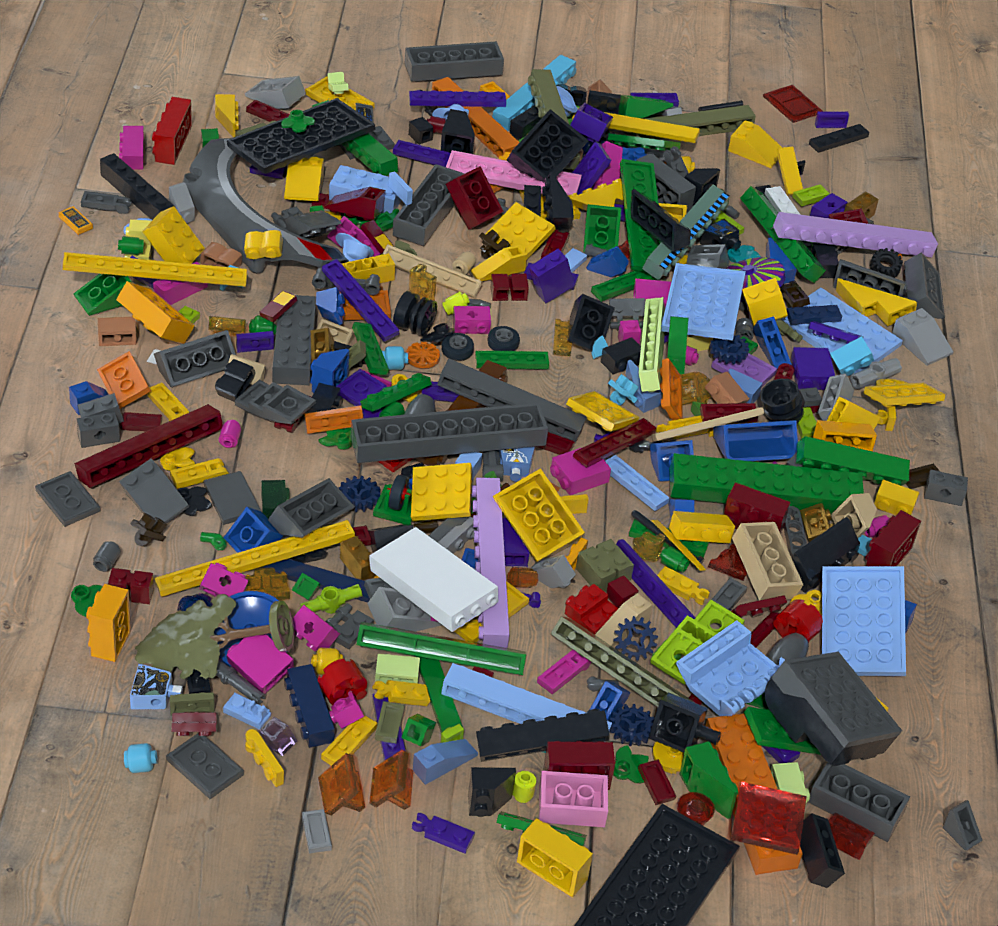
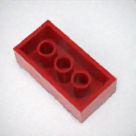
[152,96,192,165]

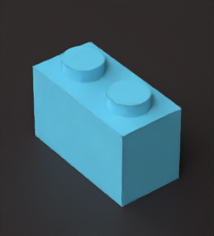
[830,336,874,376]

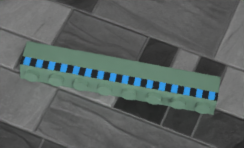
[642,185,730,280]

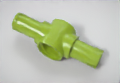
[300,584,362,614]

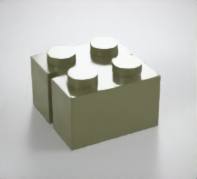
[576,539,634,592]

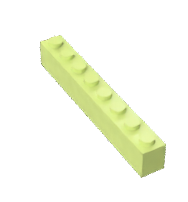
[639,297,665,392]

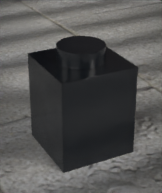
[408,117,433,145]

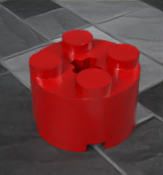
[773,599,823,643]
[318,659,367,706]

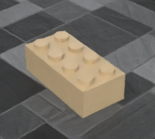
[732,522,803,600]

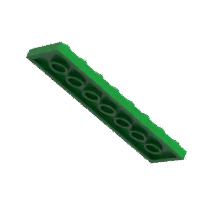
[620,159,661,272]

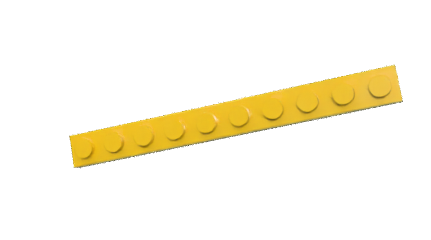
[63,252,247,287]
[154,520,355,597]

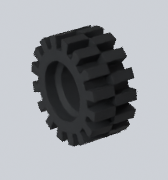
[870,248,903,278]

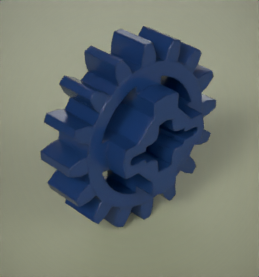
[710,335,749,364]
[338,475,381,512]
[613,616,658,662]
[609,704,655,746]

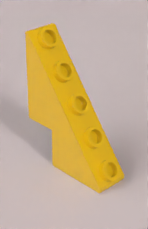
[568,178,624,210]
[836,278,917,326]

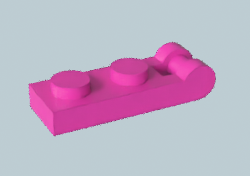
[537,649,591,695]

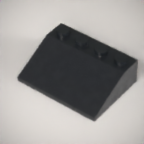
[507,109,588,183]

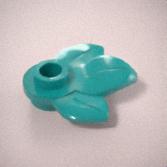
[727,245,761,263]

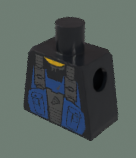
[700,219,741,250]

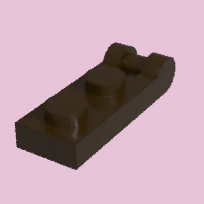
[780,280,810,308]

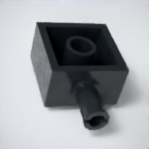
[649,692,722,752]

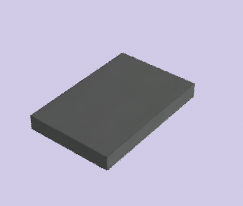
[35,471,100,527]
[203,471,261,525]
[166,733,244,799]

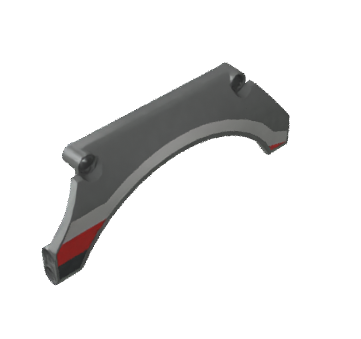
[182,138,349,273]

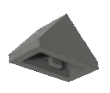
[943,800,983,850]

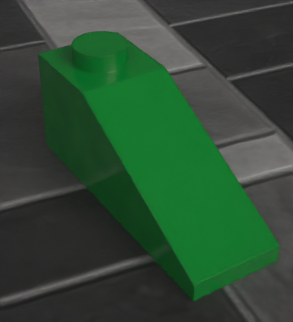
[667,316,689,375]

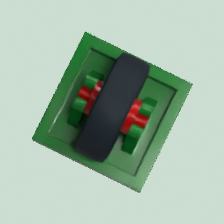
[373,475,413,525]

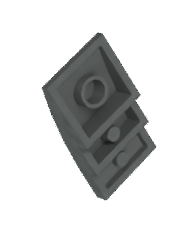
[235,379,316,424]

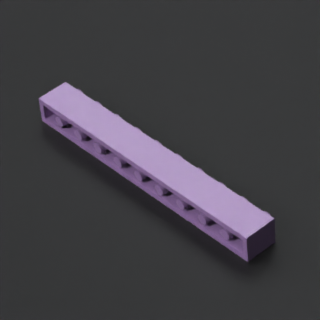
[773,212,938,258]
[471,478,509,648]

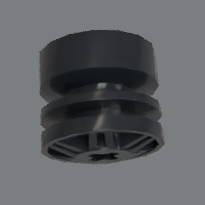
[393,291,438,337]
[760,378,804,424]

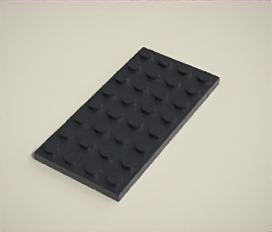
[227,98,376,174]
[574,804,740,926]

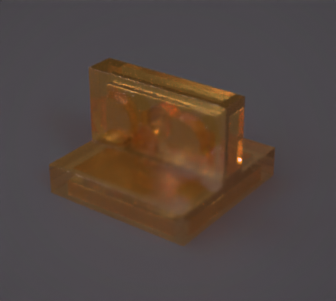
[369,749,413,810]
[318,753,365,816]

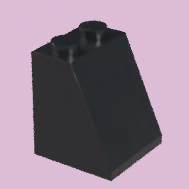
[441,109,475,154]

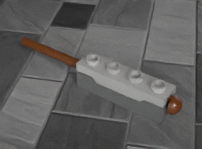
[429,483,510,554]

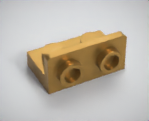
[800,503,834,541]

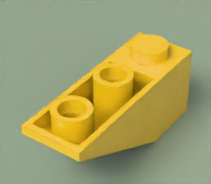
[215,94,239,137]
[471,244,527,281]
[341,253,395,283]

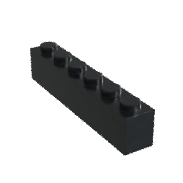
[100,153,174,220]
[476,709,610,762]

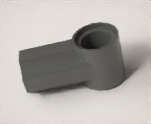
[482,450,503,482]

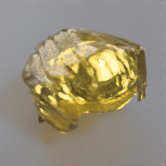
[633,532,665,562]

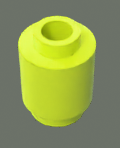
[442,291,470,315]
[513,771,536,803]

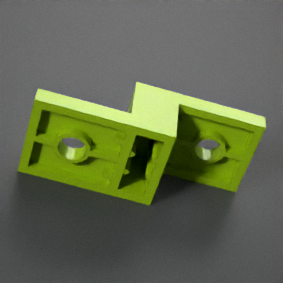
[650,600,745,685]

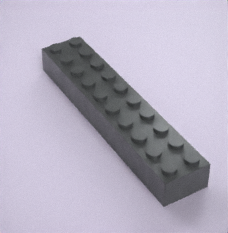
[351,403,548,463]

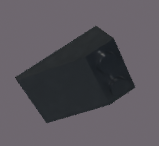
[567,294,615,352]

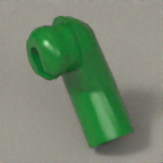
[200,532,226,550]

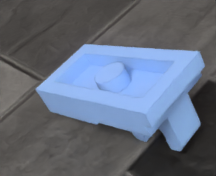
[223,693,271,730]

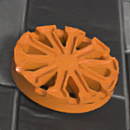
[406,342,440,368]

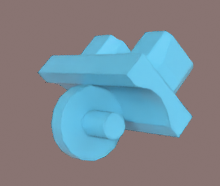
[608,374,639,405]

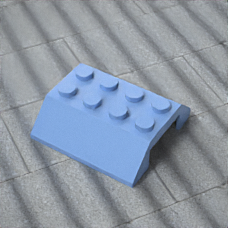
[676,620,785,716]

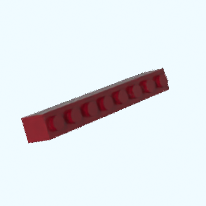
[74,404,223,488]

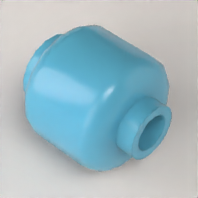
[382,346,408,370]
[124,743,158,773]

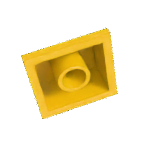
[742,278,788,326]

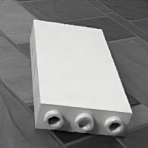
[369,527,499,632]

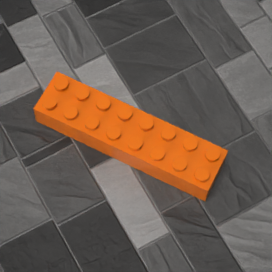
[706,713,802,875]

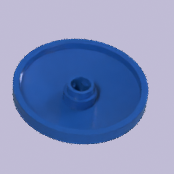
[214,591,287,667]

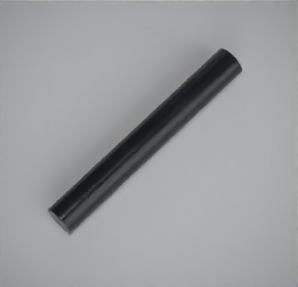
[698,100,743,111]

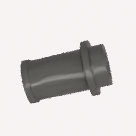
[584,244,607,257]

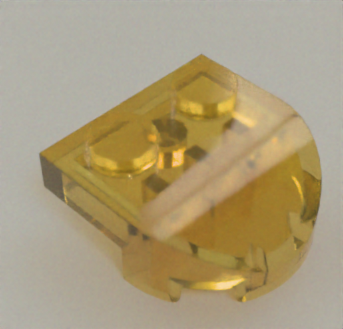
[409,264,437,301]
[208,316,248,336]
[681,372,711,406]
[246,568,290,601]

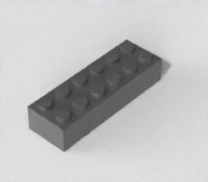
[404,41,504,82]
[393,164,465,246]
[272,295,316,386]

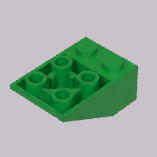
[680,741,738,819]

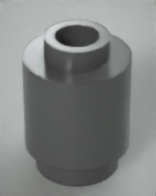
[93,541,121,572]

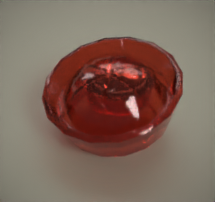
[677,792,715,825]

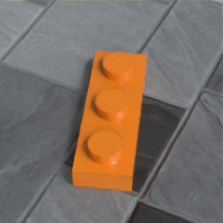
[305,405,363,434]

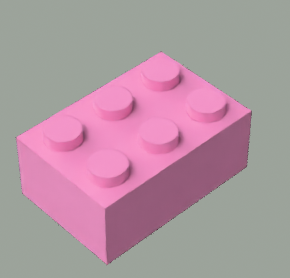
[539,771,608,827]

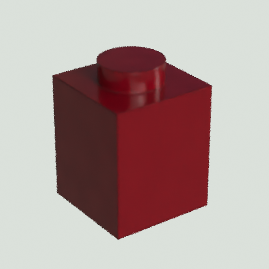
[606,575,639,609]

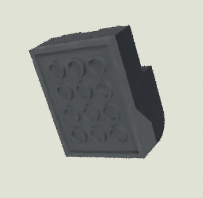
[765,651,902,766]

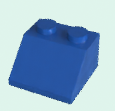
[310,349,350,393]
[650,440,694,482]
[223,507,284,553]

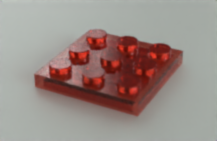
[731,782,807,855]

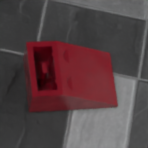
[324,186,386,221]

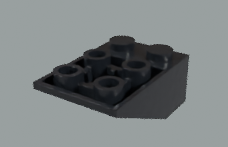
[542,172,574,233]

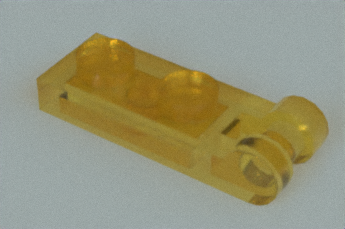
[553,319,572,356]

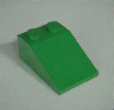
[618,94,673,119]
[583,204,621,253]
[73,274,133,316]

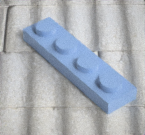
[605,455,670,511]

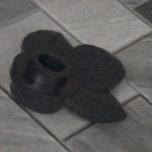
[420,323,455,344]
[177,486,212,516]

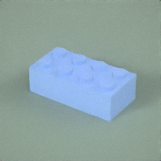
[329,165,401,213]

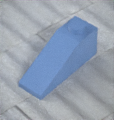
[625,360,663,413]
[412,739,478,785]

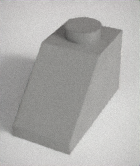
[169,182,195,223]
[527,555,576,589]

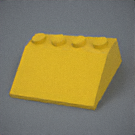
[493,468,585,562]

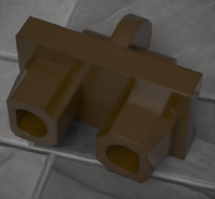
[479,229,510,259]
[130,513,167,547]

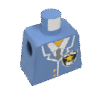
[499,446,535,482]

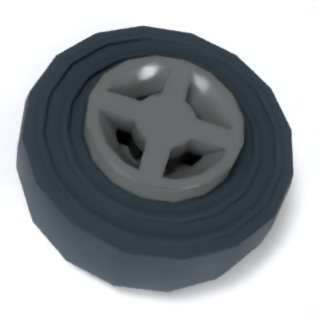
[487,326,520,351]
[441,333,474,361]

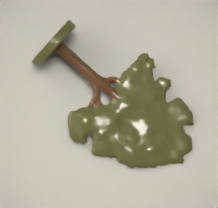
[135,594,294,679]

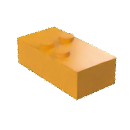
[116,281,195,344]

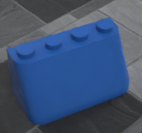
[713,420,798,461]

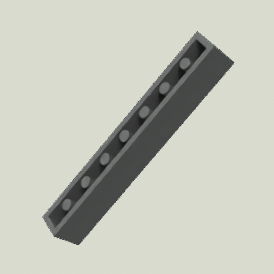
[437,358,586,443]

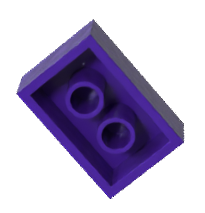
[570,103,613,142]

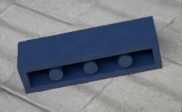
[284,664,335,748]

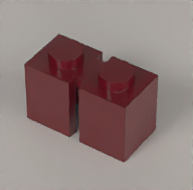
[490,274,529,301]
[108,568,154,605]

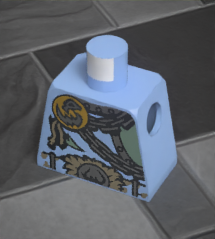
[130,664,183,709]

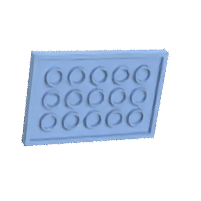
[661,263,746,340]
[782,288,903,374]
[822,566,906,676]

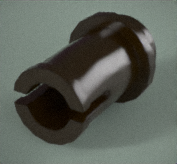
[413,519,439,534]

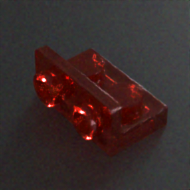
[828,812,875,860]

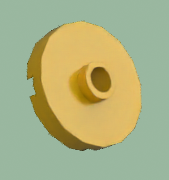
[652,741,684,774]

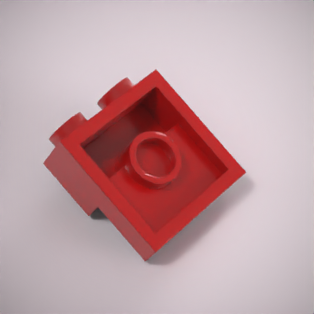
[565,584,618,635]

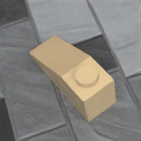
[595,593,652,647]

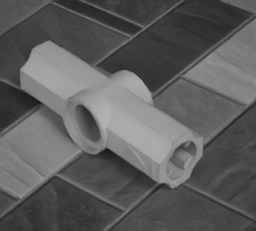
[850,358,902,389]

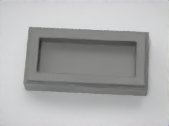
[302,809,332,854]

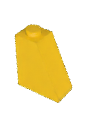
[827,397,880,429]

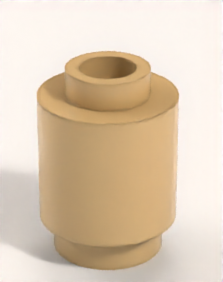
[452,252,476,275]

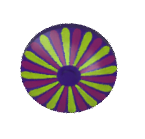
[726,257,786,302]

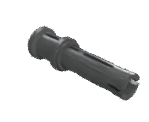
[216,657,266,705]

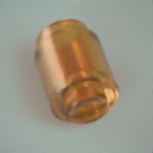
[507,567,538,588]

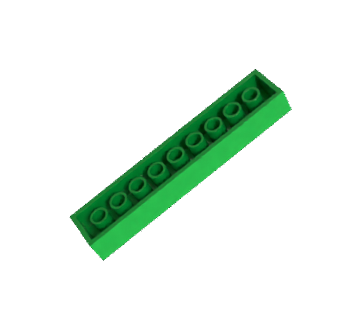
[670,453,864,514]

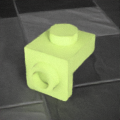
[327,71,349,94]

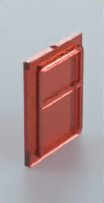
[763,85,823,123]

